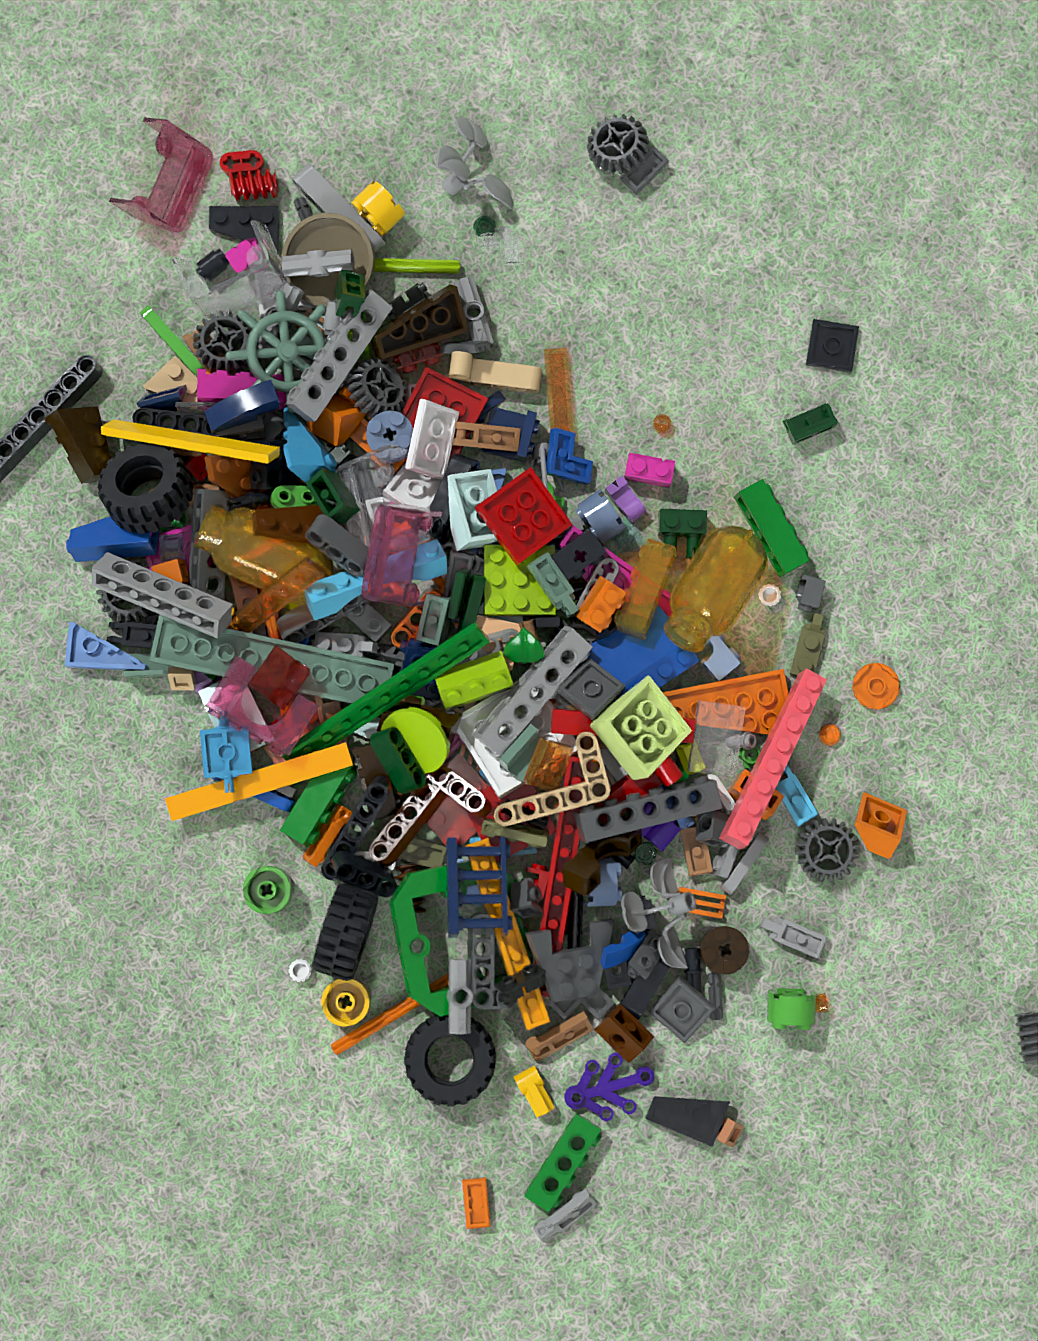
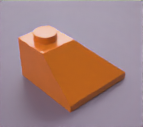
[854,792,907,859]

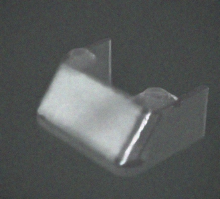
[172,220,289,321]
[336,443,431,554]

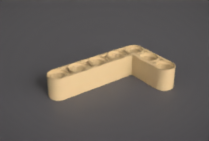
[494,732,610,826]

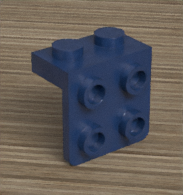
[481,407,540,463]
[399,638,441,700]

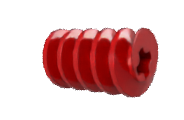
[229,168,278,201]

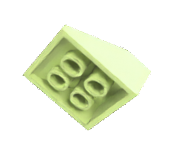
[590,676,692,780]

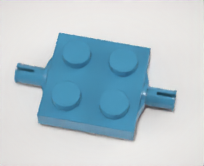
[200,711,253,793]

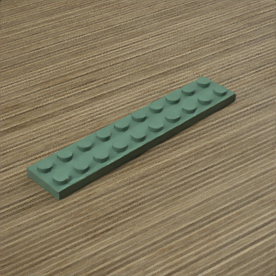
[149,614,394,704]

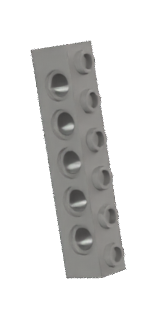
[285,290,393,422]
[92,552,233,638]
[473,626,592,757]

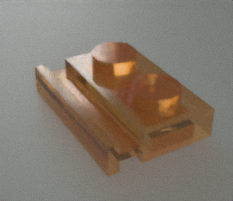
[523,737,574,791]

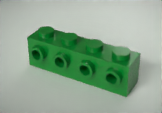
[734,479,809,578]
[280,764,358,848]

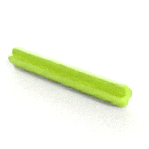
[374,258,460,274]

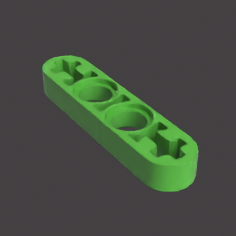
[139,305,207,377]

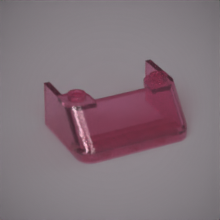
[109,117,213,233]
[361,504,442,607]

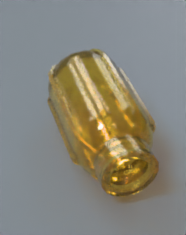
[194,504,333,605]
[664,525,768,652]

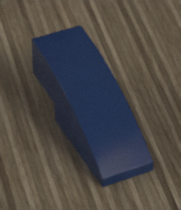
[204,380,280,434]

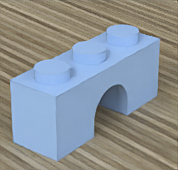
[675,608,741,682]

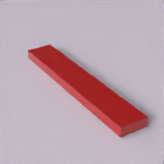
[550,708,696,743]

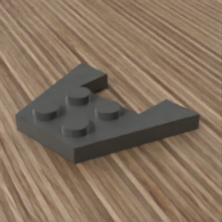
[525,918,615,1002]

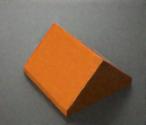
[306,393,366,447]

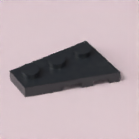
[209,206,279,253]
[645,1096,730,1147]

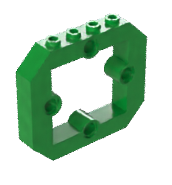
[389,860,533,1016]

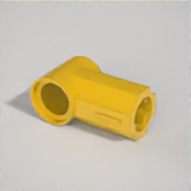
[513,1065,555,1117]

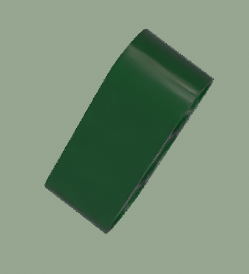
[370,726,426,794]

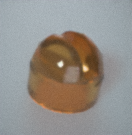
[653,414,671,433]
[816,993,829,1013]

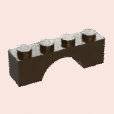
[562,816,642,897]

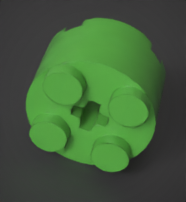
[243,866,293,914]
[767,988,816,1030]

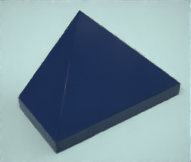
[137,385,187,412]

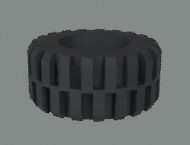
[97,442,194,534]
[312,883,378,981]
[404,1015,496,1107]

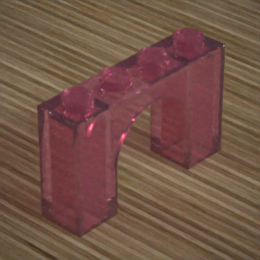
[205,656,319,757]

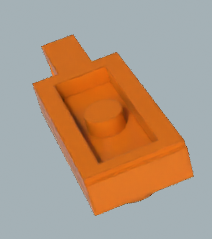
[302,804,353,868]

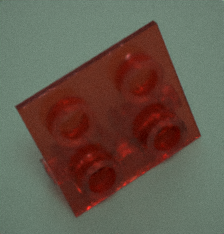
[393,342,443,374]
[248,645,311,711]

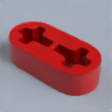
[220,150,264,175]

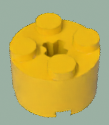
[351,181,405,237]
[321,977,371,1027]

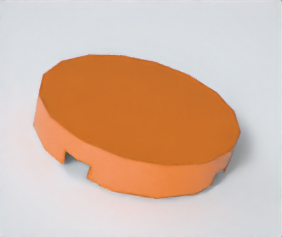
[852,663,900,710]

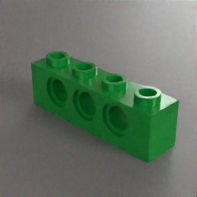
[524,1112,602,1212]

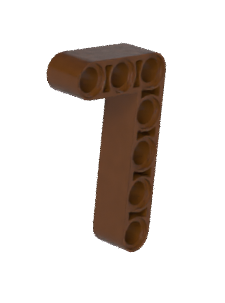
[369,764,491,866]

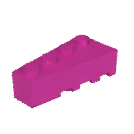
[197,369,287,411]

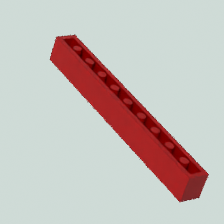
[535,756,594,997]

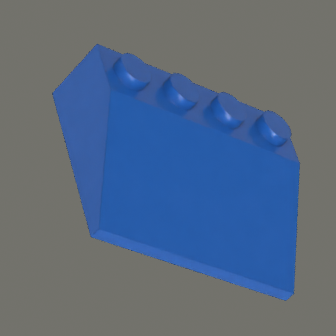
[584,602,699,705]

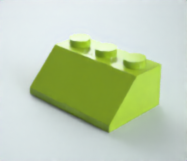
[435,651,514,711]

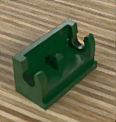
[335,269,366,317]
[783,403,838,445]

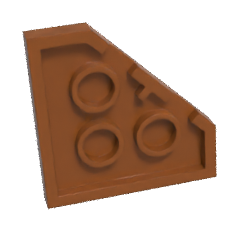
[205,439,272,513]

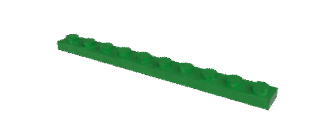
[281,622,490,761]

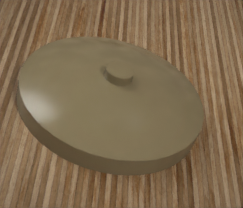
[282,213,375,308]

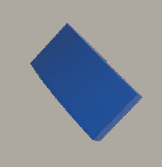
[600,931,646,969]

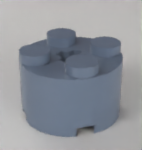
[366,411,414,462]
[575,489,627,544]
[584,858,622,907]

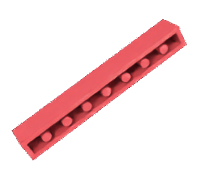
[719,668,827,850]

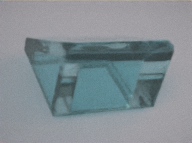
[612,518,643,553]
[159,533,185,563]

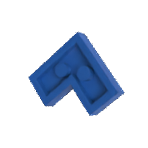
[546,428,593,485]

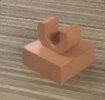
[717,1118,745,1147]

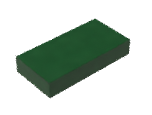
[447,568,471,619]

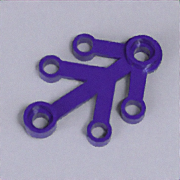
[564,1052,655,1121]

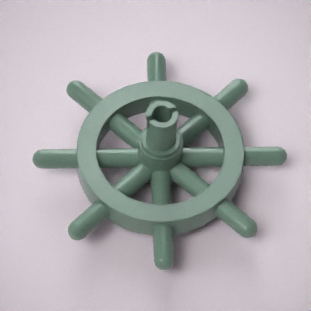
[226,290,340,413]

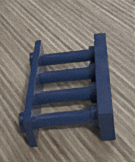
[446,837,512,938]

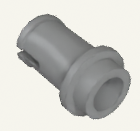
[725,731,757,750]

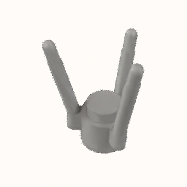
[529,443,565,492]

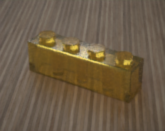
[614,538,677,640]

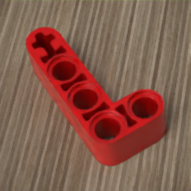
[591,755,682,825]

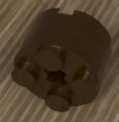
[699,926,749,975]

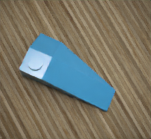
[284,406,337,483]

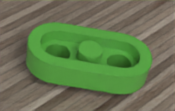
[271,485,317,508]

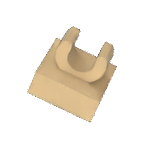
[167,667,196,690]

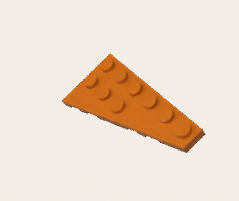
[663,669,788,735]

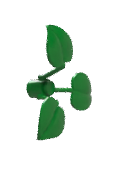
[489,628,565,697]

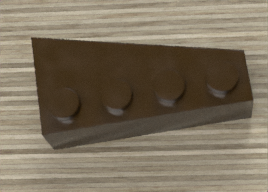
[371,284,469,360]

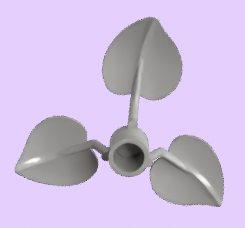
[436,116,513,211]
[621,858,696,969]

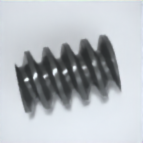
[1014,1012,1038,1063]

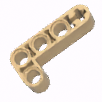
[449,351,542,394]

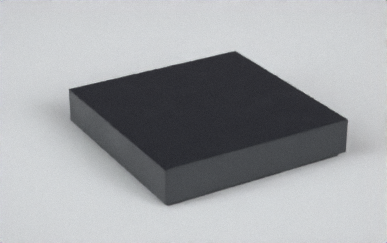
[806,319,859,373]

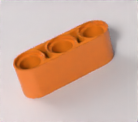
[391,588,442,648]

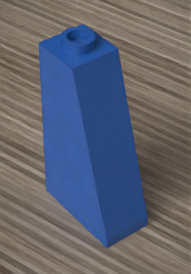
[66,517,160,562]

